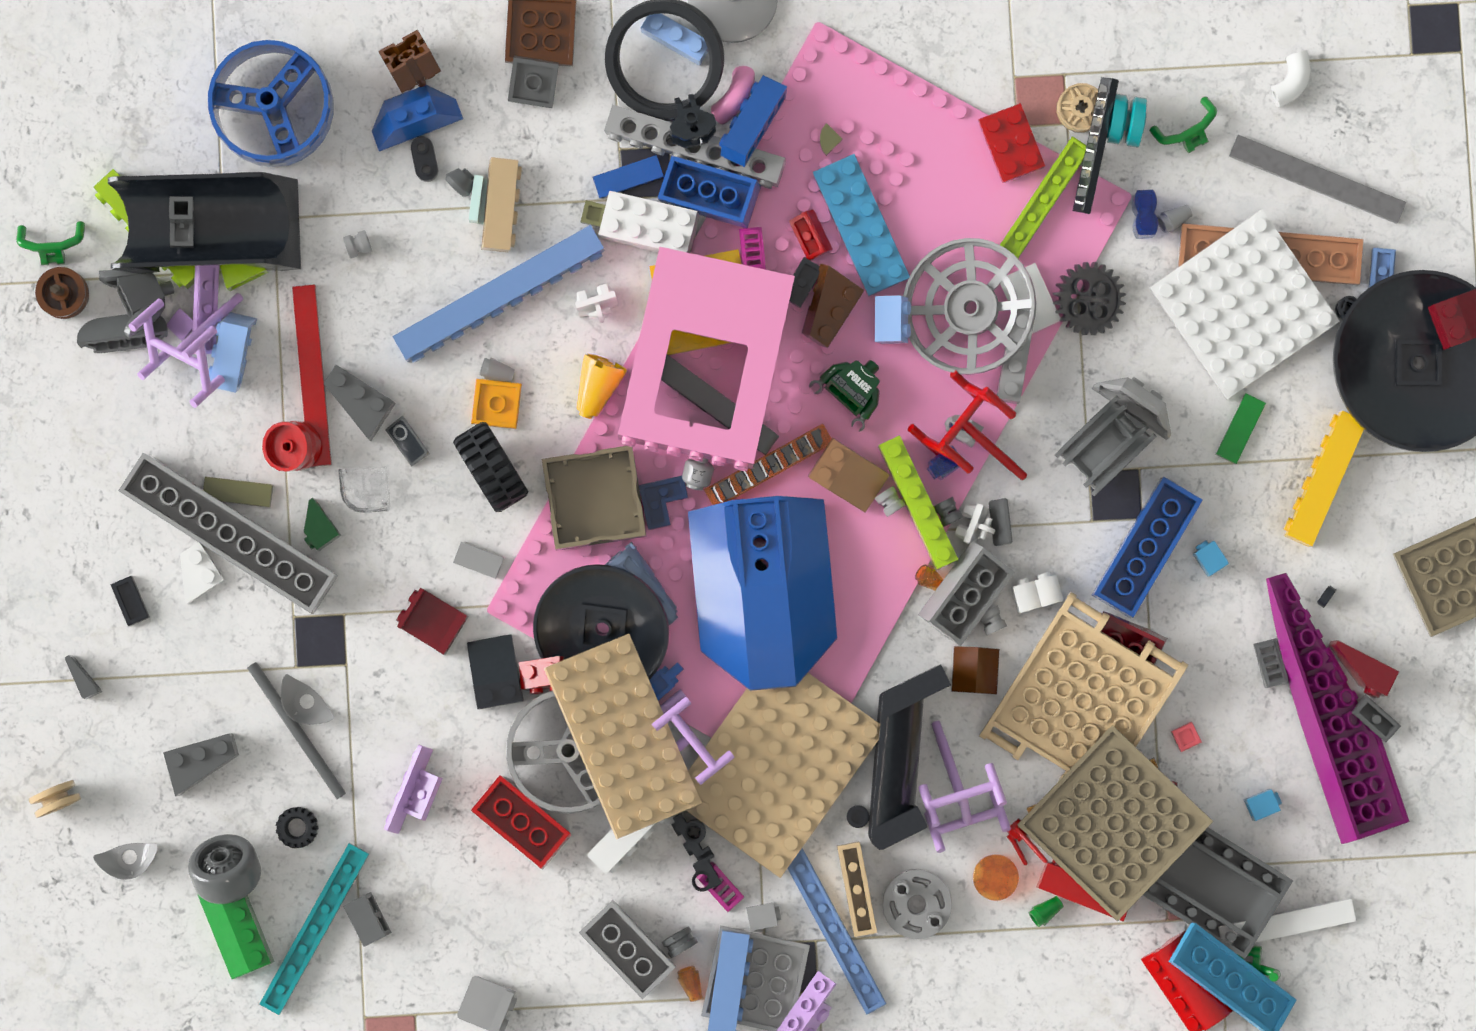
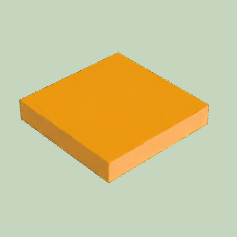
[471,379,522,429]

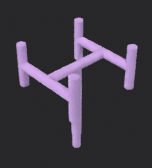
[129,293,243,408]
[652,689,735,785]
[918,721,1011,853]

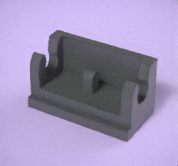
[343,892,392,947]

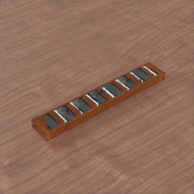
[704,423,832,505]

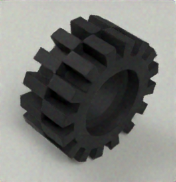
[275,807,319,848]

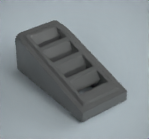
[1253,638,1289,688]
[65,655,102,699]

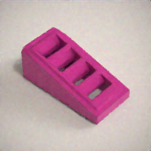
[739,227,766,270]
[696,861,744,912]

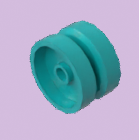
[1106,93,1147,148]

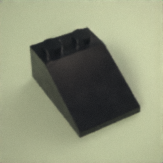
[467,634,524,710]

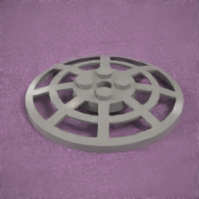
[903,238,1036,375]

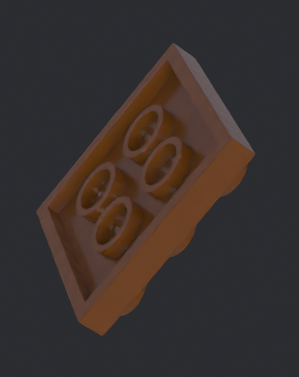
[505,0,577,66]

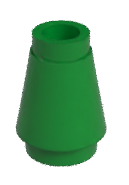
[1028,896,1064,927]

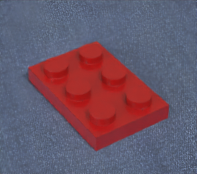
[978,103,1045,183]

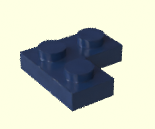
[639,476,688,530]

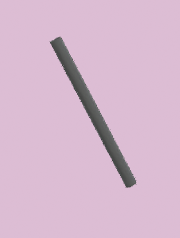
[247,662,346,799]

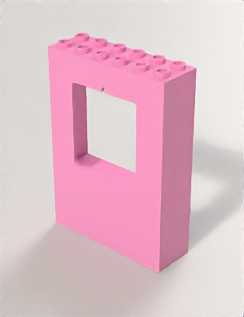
[618,247,795,471]

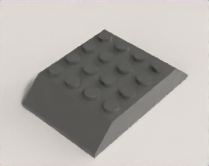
[1143,827,1293,959]

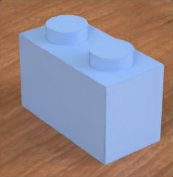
[875,295,911,344]

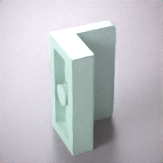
[468,175,488,224]

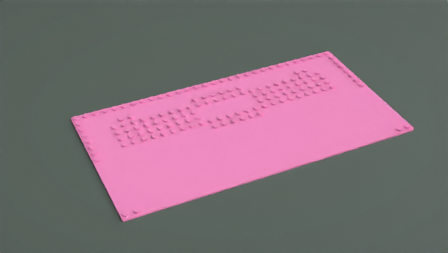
[487,22,1132,738]

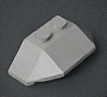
[1092,377,1171,440]

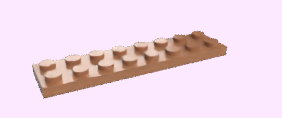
[1178,224,1363,285]

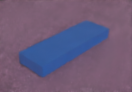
[592,155,664,199]

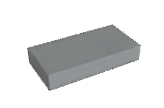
[453,542,504,579]

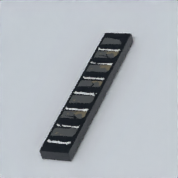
[1072,77,1119,214]

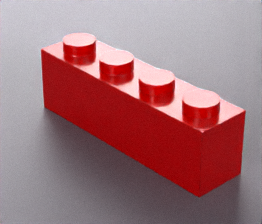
[1036,860,1128,922]

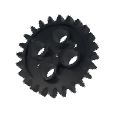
[1053,262,1126,335]

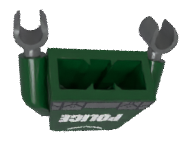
[809,360,880,432]

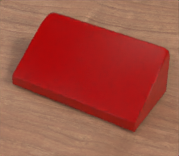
[789,209,833,261]

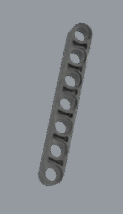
[661,355,779,455]

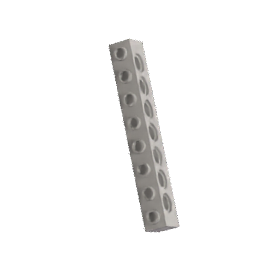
[604,105,786,189]

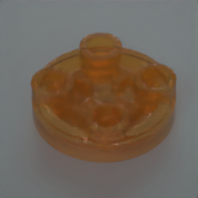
[973,854,1019,901]

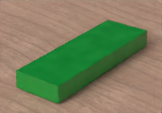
[1215,393,1266,465]

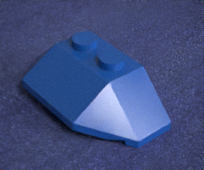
[372,85,463,152]

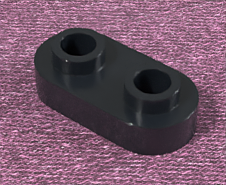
[411,136,439,182]

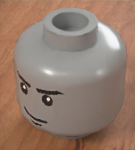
[682,458,714,490]

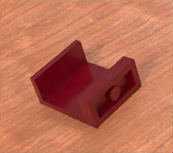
[396,588,469,655]

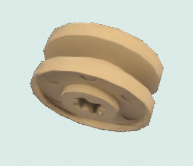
[1057,83,1098,132]
[28,780,81,818]

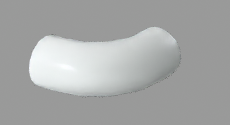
[1271,50,1311,108]

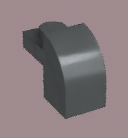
[169,197,194,248]

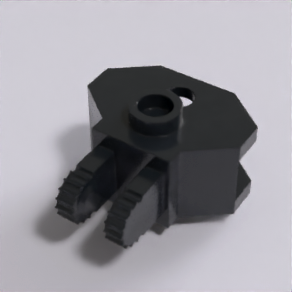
[670,94,716,148]

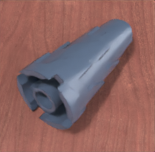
[605,542,678,625]

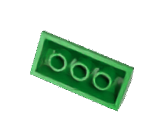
[197,894,274,979]

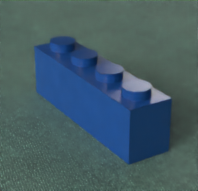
[719,75,787,167]

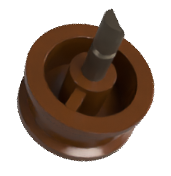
[35,267,89,319]

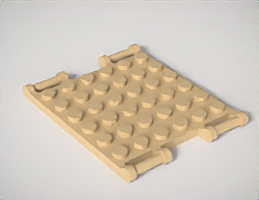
[979,592,1188,780]

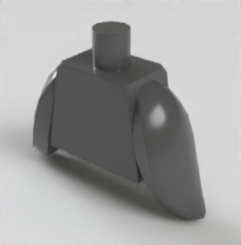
[99,270,174,339]

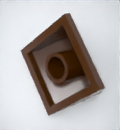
[951,646,1000,695]

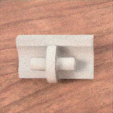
[575,283,619,323]
[955,503,995,545]

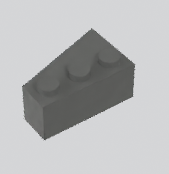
[163,733,239,797]

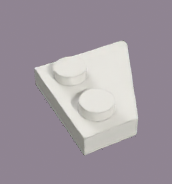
[180,542,224,604]

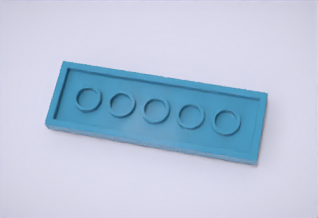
[813,154,910,297]
[1169,923,1297,1031]

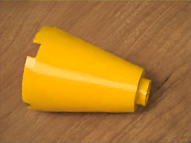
[576,353,627,419]

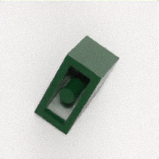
[304,497,341,551]

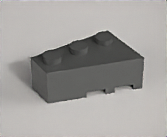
[324,365,396,441]

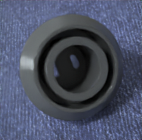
[445,168,474,197]

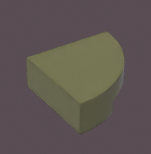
[820,123,842,156]

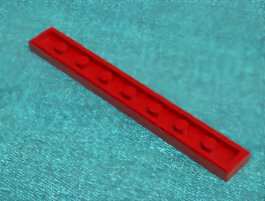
[292,284,332,467]

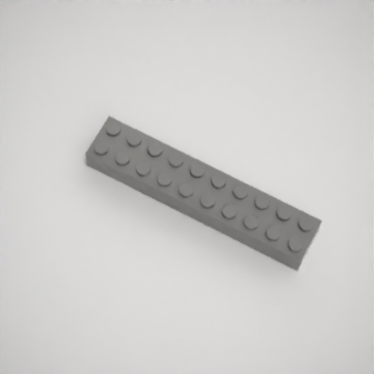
[118,453,338,614]

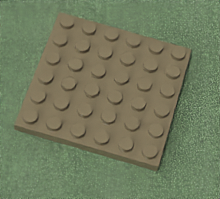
[1017,725,1214,921]

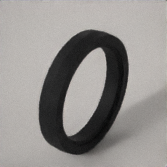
[605,0,724,119]

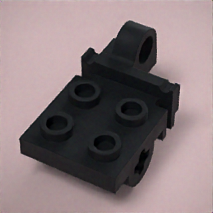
[671,813,722,892]

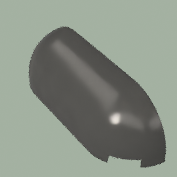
[77,314,168,353]

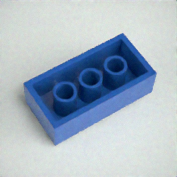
[658,156,761,229]

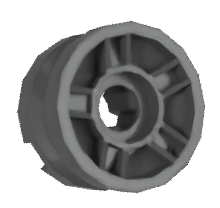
[662,926,698,958]

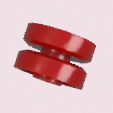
[262,421,321,472]

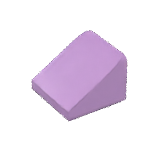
[167,308,193,341]

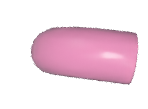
[711,66,755,124]

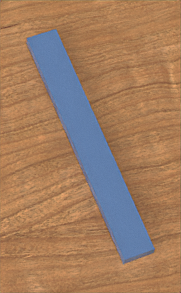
[787,848,886,1015]

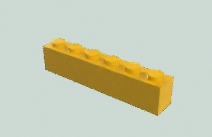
[1283,410,1364,547]

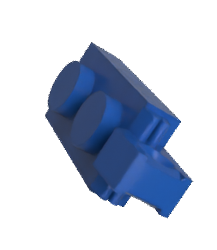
[649,662,684,701]

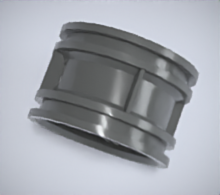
[1055,395,1157,496]

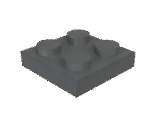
[508,55,559,108]

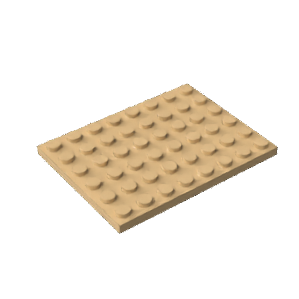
[686,673,880,878]

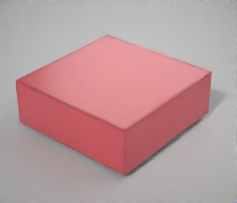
[1171,722,1202,752]

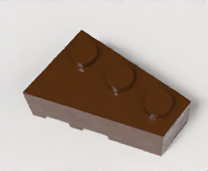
[802,264,865,348]

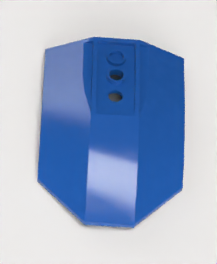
[688,496,837,691]

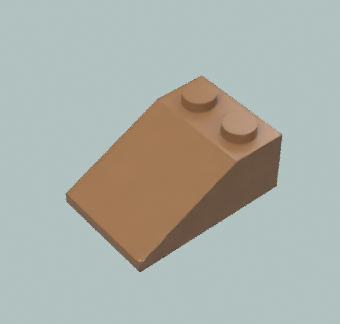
[808,438,890,513]

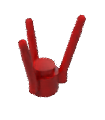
[1006,818,1048,866]

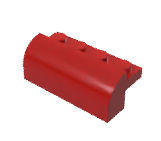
[1141,930,1233,1031]

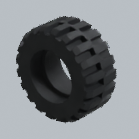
[453,422,529,512]

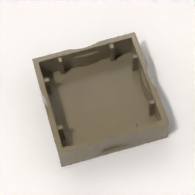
[542,446,647,551]

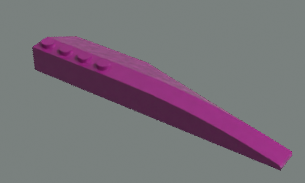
[1266,573,1410,844]

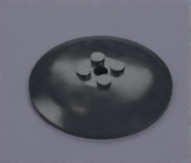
[533,564,669,680]

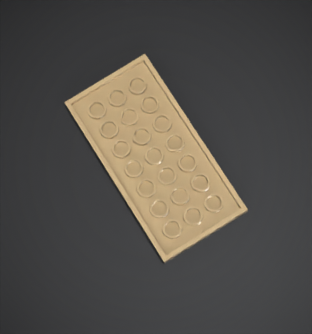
[544,634,702,840]

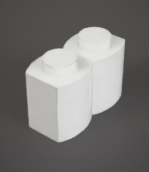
[1011,572,1064,614]

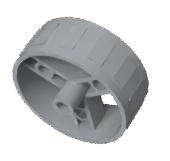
[506,691,601,813]

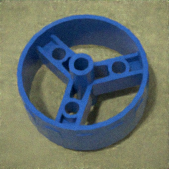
[208,40,334,167]

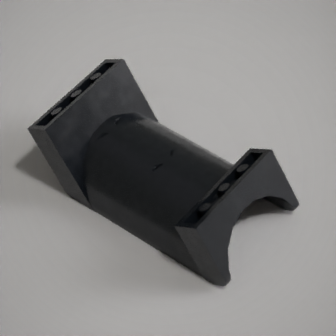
[108,172,301,274]
[868,664,951,850]

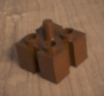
[378,29,441,93]

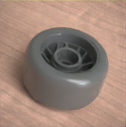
[188,834,261,904]

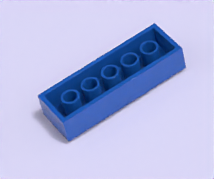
[1092,477,1203,619]

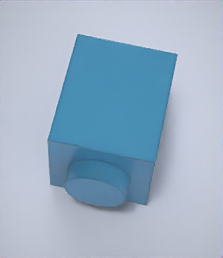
[1193,540,1229,577]
[1243,789,1282,821]

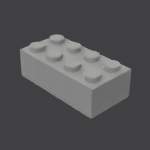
[918,542,1015,646]
[579,900,676,999]

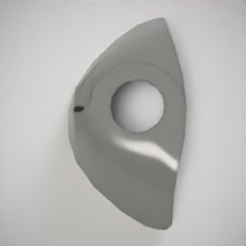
[281,674,334,725]
[93,843,157,880]

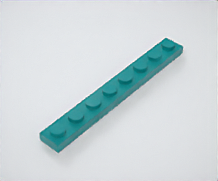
[259,843,369,1015]

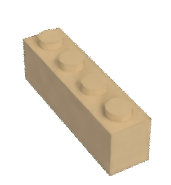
[481,157,522,253]
[837,841,877,937]

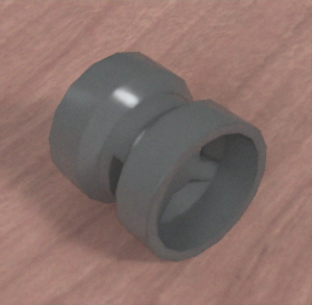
[933,497,963,527]

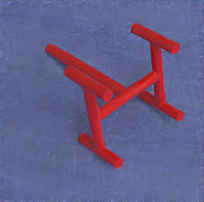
[907,370,1027,480]

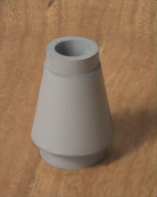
[1157,205,1192,233]
[480,358,515,382]

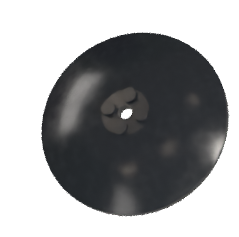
[1333,270,1476,452]

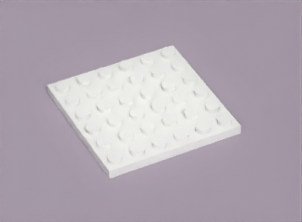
[1149,209,1340,399]

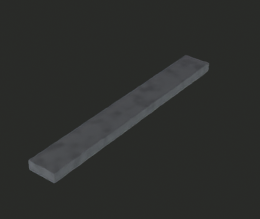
[1229,135,1406,224]

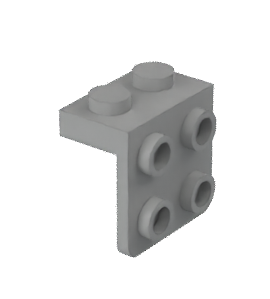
[457,976,517,1031]

